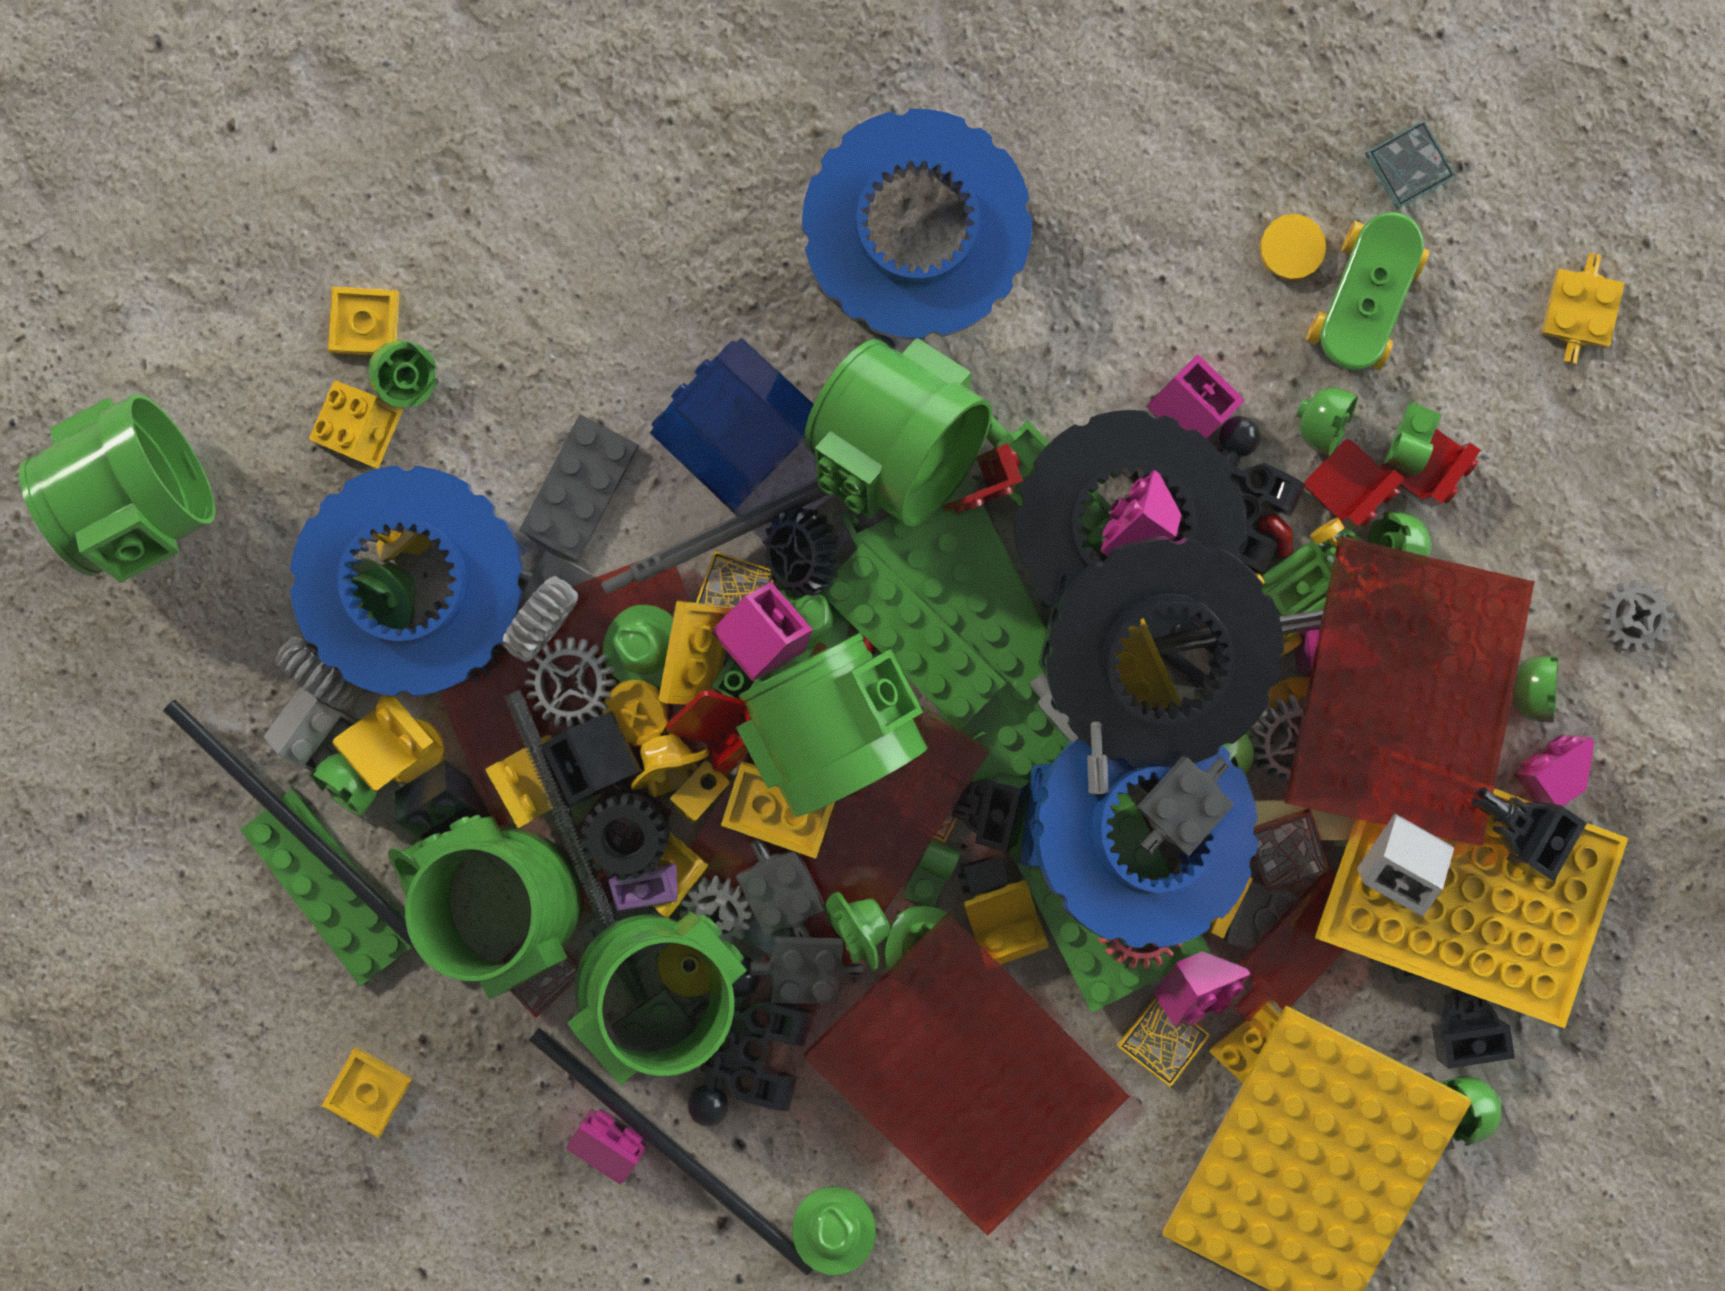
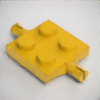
[1541,253,1625,365]

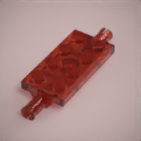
[1234,869,1345,1022]

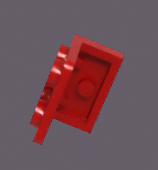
[1380,429,1481,507]
[1304,439,1404,529]
[942,443,1023,514]
[666,690,751,773]

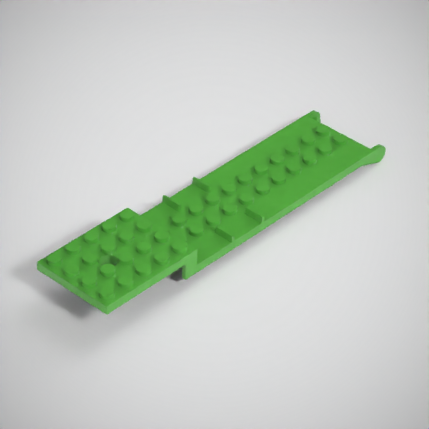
[839,473,1211,1013]

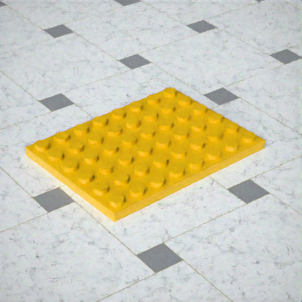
[1315,747,1629,1028]
[1162,1006,1471,1291]

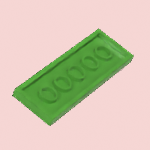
[821,543,1008,730]
[240,789,411,987]

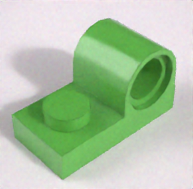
[1383,402,1442,476]
[902,836,961,907]

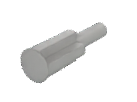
[1087,722,1109,794]

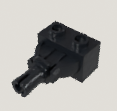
[922,772,1030,853]
[1471,787,1587,882]
[1432,989,1515,1069]

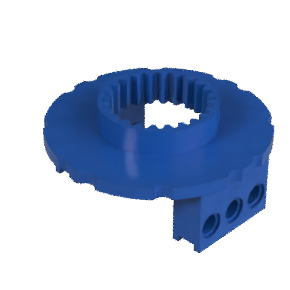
[802,109,1032,348]
[290,466,527,696]
[1019,740,1258,948]

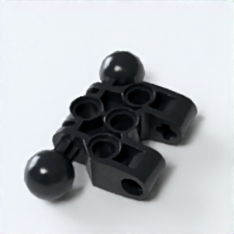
[1172,416,1306,575]
[687,955,813,1127]

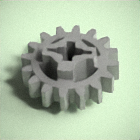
[1597,580,1674,652]
[680,876,753,944]

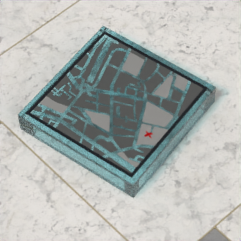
[1365,120,1456,211]

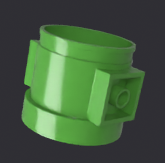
[804,338,992,526]
[19,394,216,583]
[736,633,928,817]
[405,814,582,1000]
[567,911,747,1086]

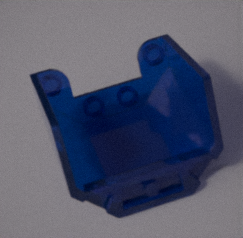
[649,338,814,516]

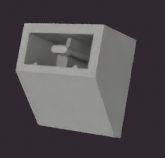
[263,687,359,772]
[1357,814,1454,916]

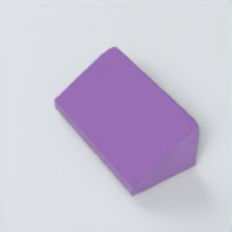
[608,863,677,912]

